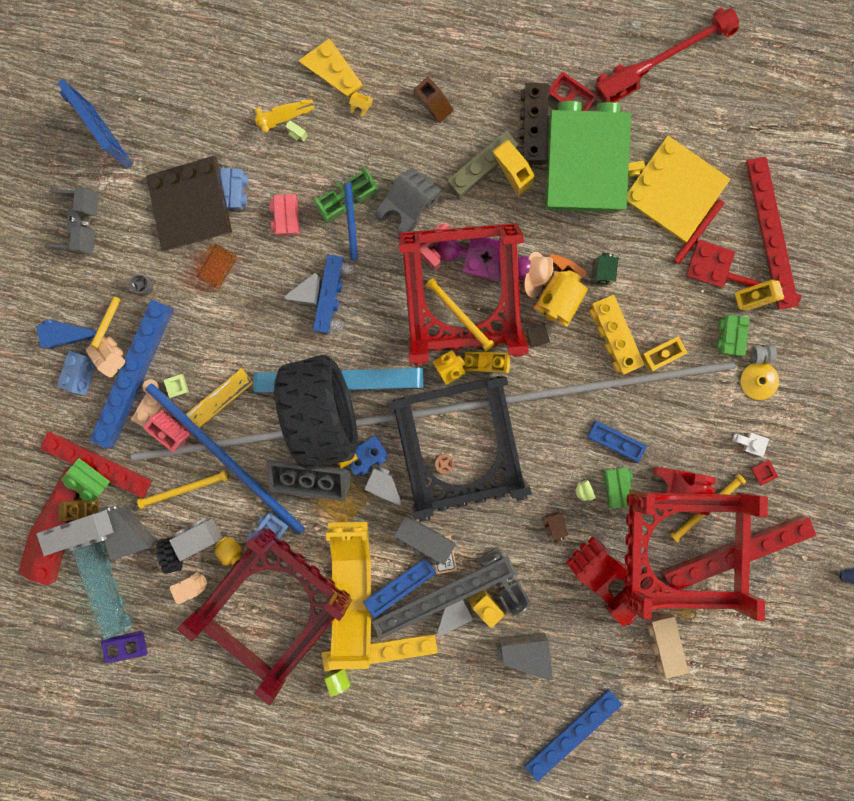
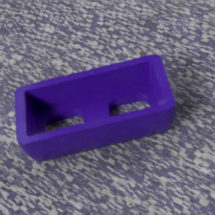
[101,631,148,664]

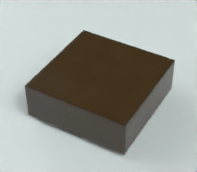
[526,324,550,348]

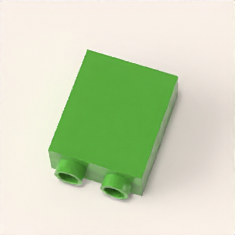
[544,101,631,212]

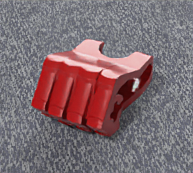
[652,467,716,516]
[566,536,627,604]

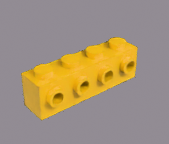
[589,295,645,375]

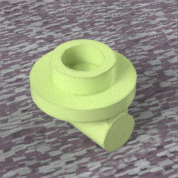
[576,480,596,501]

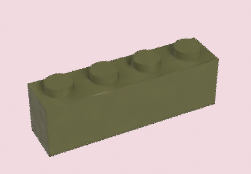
[447,130,519,199]

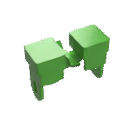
[314,166,379,223]

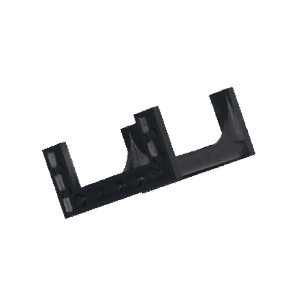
[388,375,532,522]

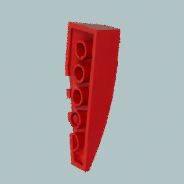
[18,467,79,585]

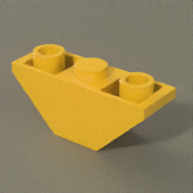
[492,139,535,197]
[464,352,510,374]

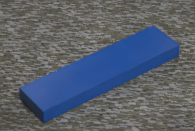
[363,557,436,618]

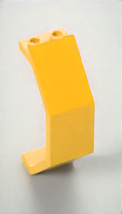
[326,522,371,670]

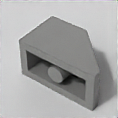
[364,466,402,506]
[437,600,473,637]

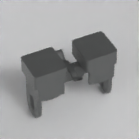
[45,188,98,254]
[478,547,530,616]

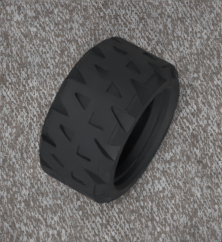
[274,355,358,470]

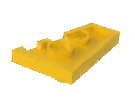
[299,39,363,98]

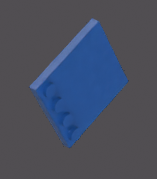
[57,79,133,168]

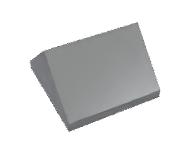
[284,273,322,307]

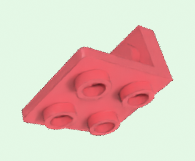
[420,222,449,271]

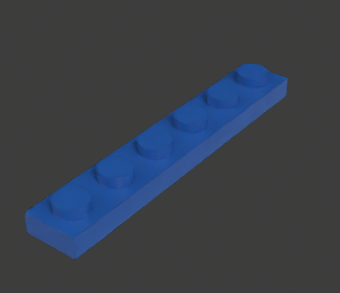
[524,689,622,782]

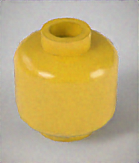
[214,537,243,566]

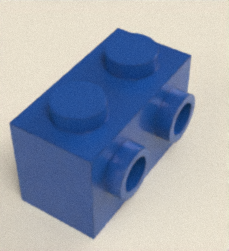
[349,435,388,476]

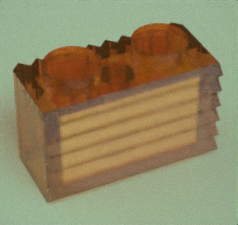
[196,243,238,290]

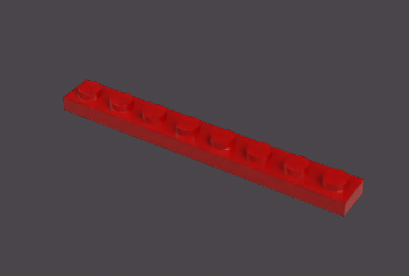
[746,156,799,310]

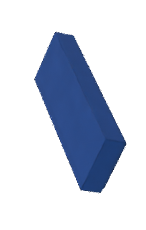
[587,420,647,463]

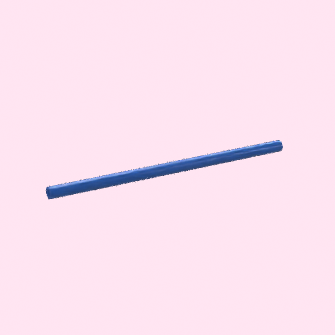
[145,383,305,535]

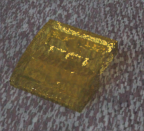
[315,478,371,522]

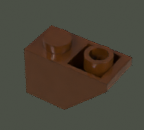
[414,76,454,123]

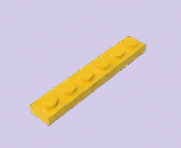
[321,633,438,671]

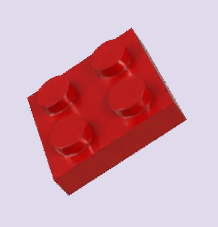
[685,239,736,289]

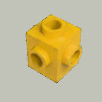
[433,350,466,385]

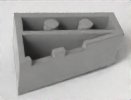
[36,510,114,556]

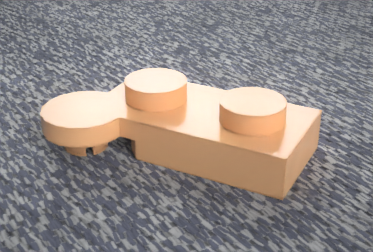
[131,379,168,427]

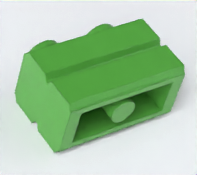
[716,315,750,357]
[61,458,110,503]
[602,466,633,509]

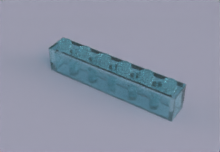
[72,540,131,640]

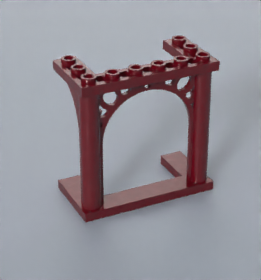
[176,528,352,706]

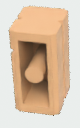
[86,336,126,377]
[170,572,207,604]

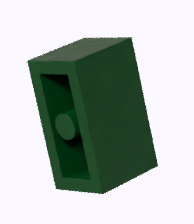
[591,253,619,285]

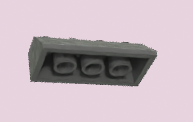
[267,460,350,501]

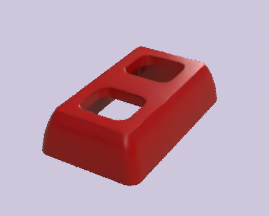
[548,72,597,111]

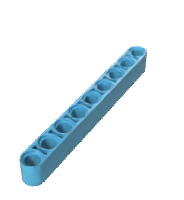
[253,368,424,393]

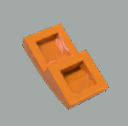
[550,254,587,278]

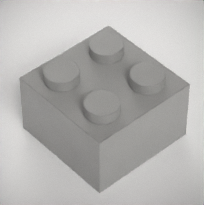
[169,518,222,561]

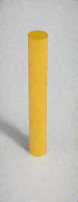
[90,297,120,349]

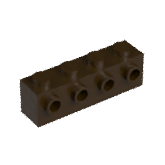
[519,83,548,165]

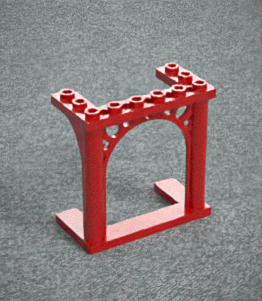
[399,223,529,365]
[624,489,768,621]

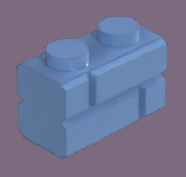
[219,168,248,211]

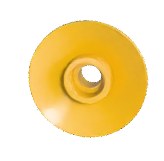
[740,362,779,400]

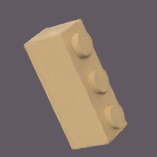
[647,613,689,679]

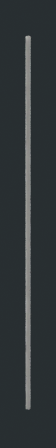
[131,361,736,461]

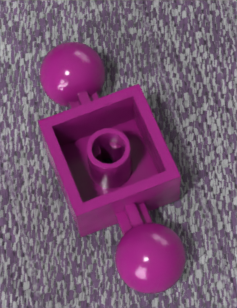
[436,237,531,284]

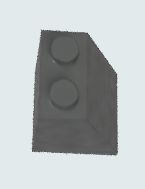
[101,505,157,561]
[496,632,553,680]

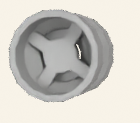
[752,344,777,364]

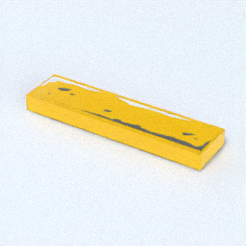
[185,368,253,428]

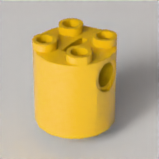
[533,270,588,327]

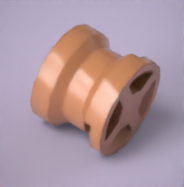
[435,454,454,474]

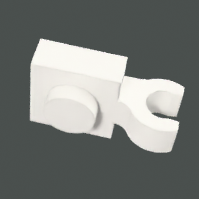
[732,433,769,457]

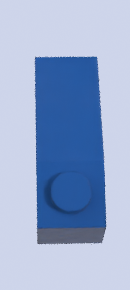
[36,319,97,349]

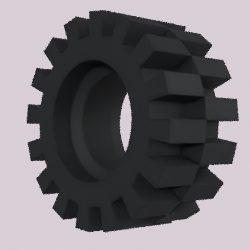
[156,537,183,574]

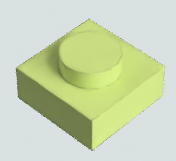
[285,120,308,142]
[164,374,189,398]

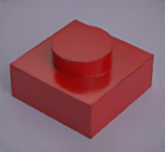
[750,460,778,486]

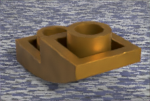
[59,499,99,521]

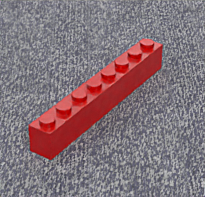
[660,515,817,590]

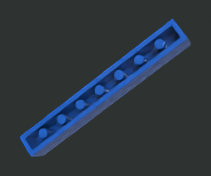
[89,299,174,449]

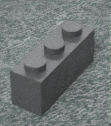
[394,514,456,565]

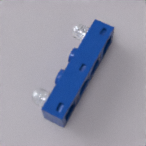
[313,254,355,334]

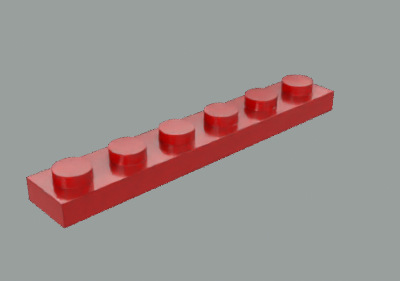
[40,431,153,498]

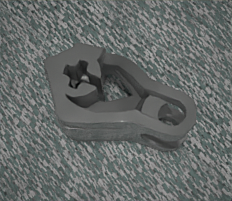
[375,167,441,236]

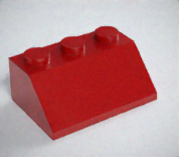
[605,567,660,627]

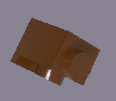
[541,511,568,543]

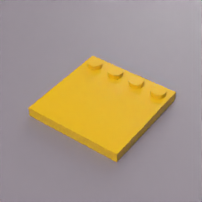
[627,136,730,243]

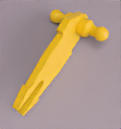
[255,100,315,133]

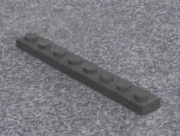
[372,556,516,639]

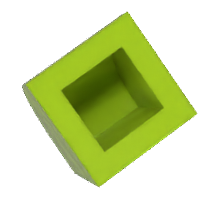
[324,669,351,697]

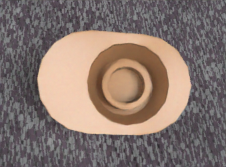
[524,252,554,298]

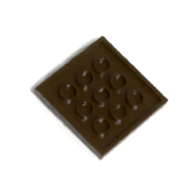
[146,156,232,251]

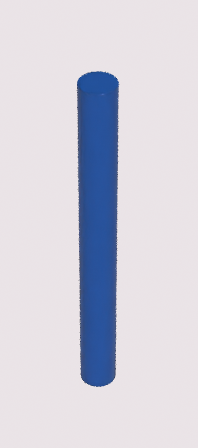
[344,182,358,260]

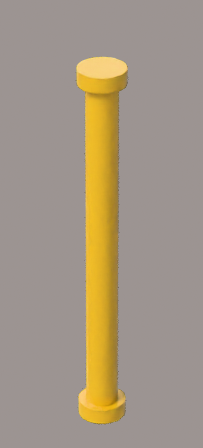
[426,278,494,351]
[137,470,228,510]
[669,474,746,543]

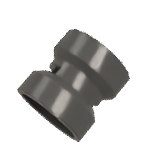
[129,274,154,295]

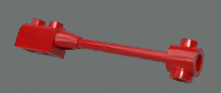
[595,7,739,103]

